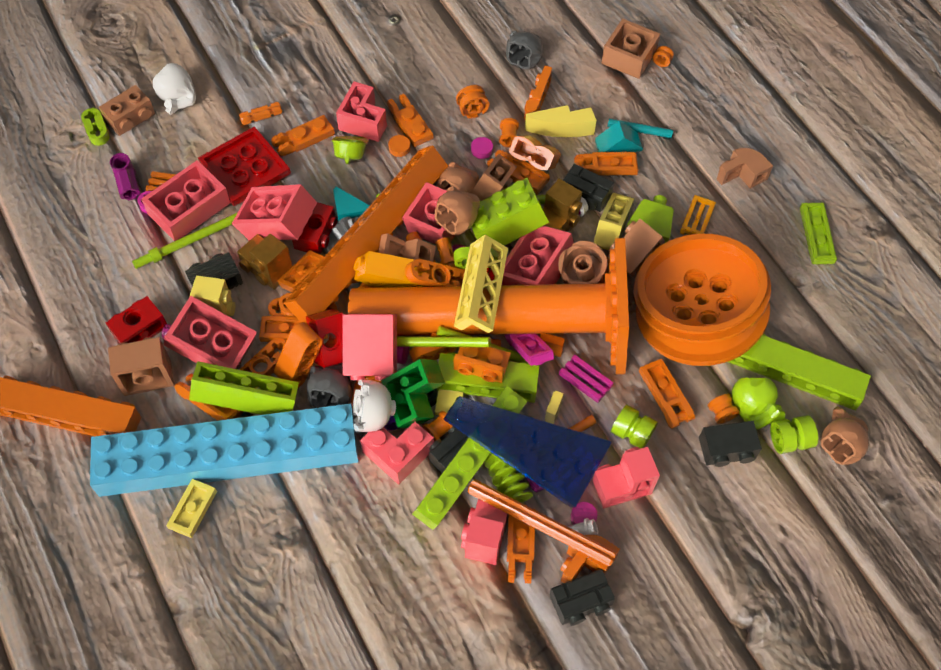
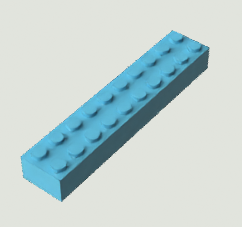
[90,404,358,497]

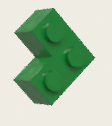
[381,359,445,428]

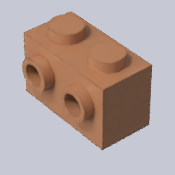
[99,85,155,136]
[471,154,517,201]

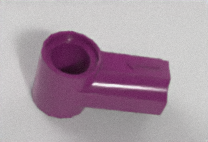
[110,153,140,201]

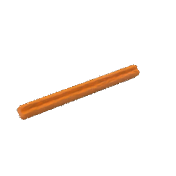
[468,479,616,566]

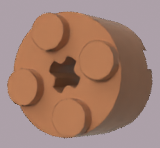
[558,241,609,284]

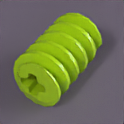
[484,447,533,503]

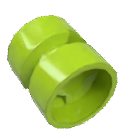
[611,404,658,449]
[770,415,818,454]

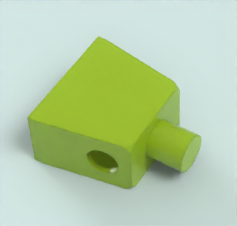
[625,195,674,243]

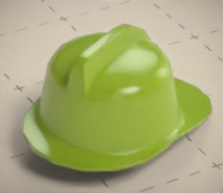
[331,136,369,164]

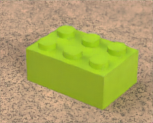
[471,178,549,246]

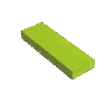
[800,203,837,264]

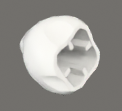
[153,63,196,115]

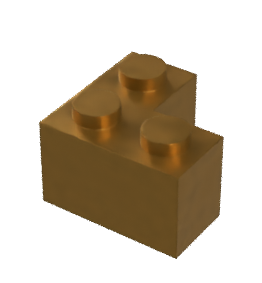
[543,178,582,232]
[237,233,292,290]

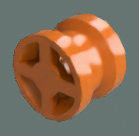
[708,394,740,424]

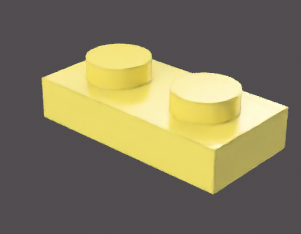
[166,479,217,538]

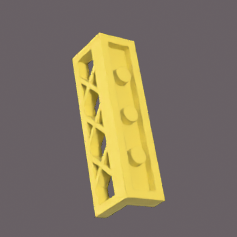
[454,235,508,333]

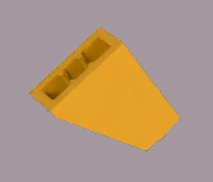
[354,251,427,288]

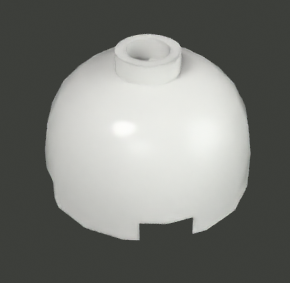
[353,380,396,432]

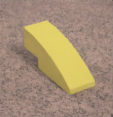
[525,105,597,137]

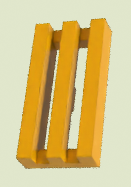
[680,195,716,235]

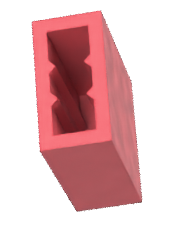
[343,314,397,380]

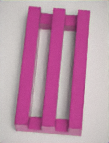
[559,354,614,403]

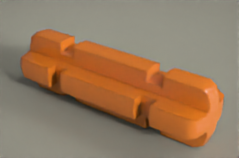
[239,102,282,125]

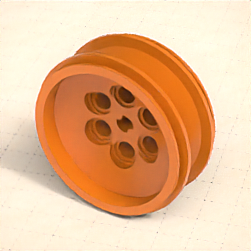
[634,234,771,366]

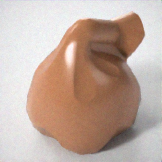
[437,162,479,194]
[435,186,480,235]
[820,406,869,465]

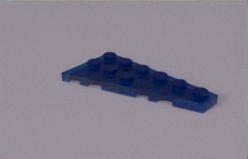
[443,396,612,508]

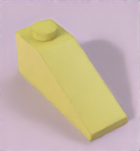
[593,193,634,250]

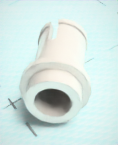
[568,518,598,535]

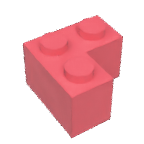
[336,81,387,142]
[360,422,434,484]
[592,447,660,509]
[461,499,508,565]

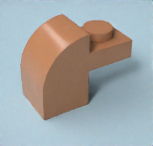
[716,148,773,189]
[378,234,436,262]

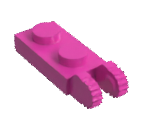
[505,334,554,366]

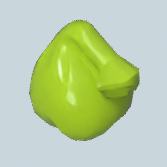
[731,378,785,430]

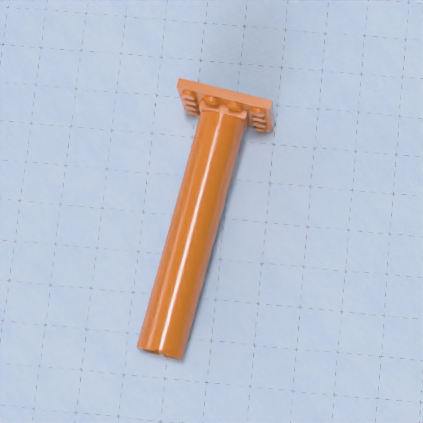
[348,238,629,375]

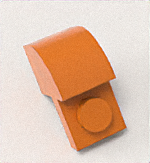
[560,534,620,583]

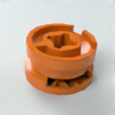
[456,85,490,119]

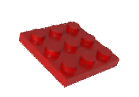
[198,126,291,206]

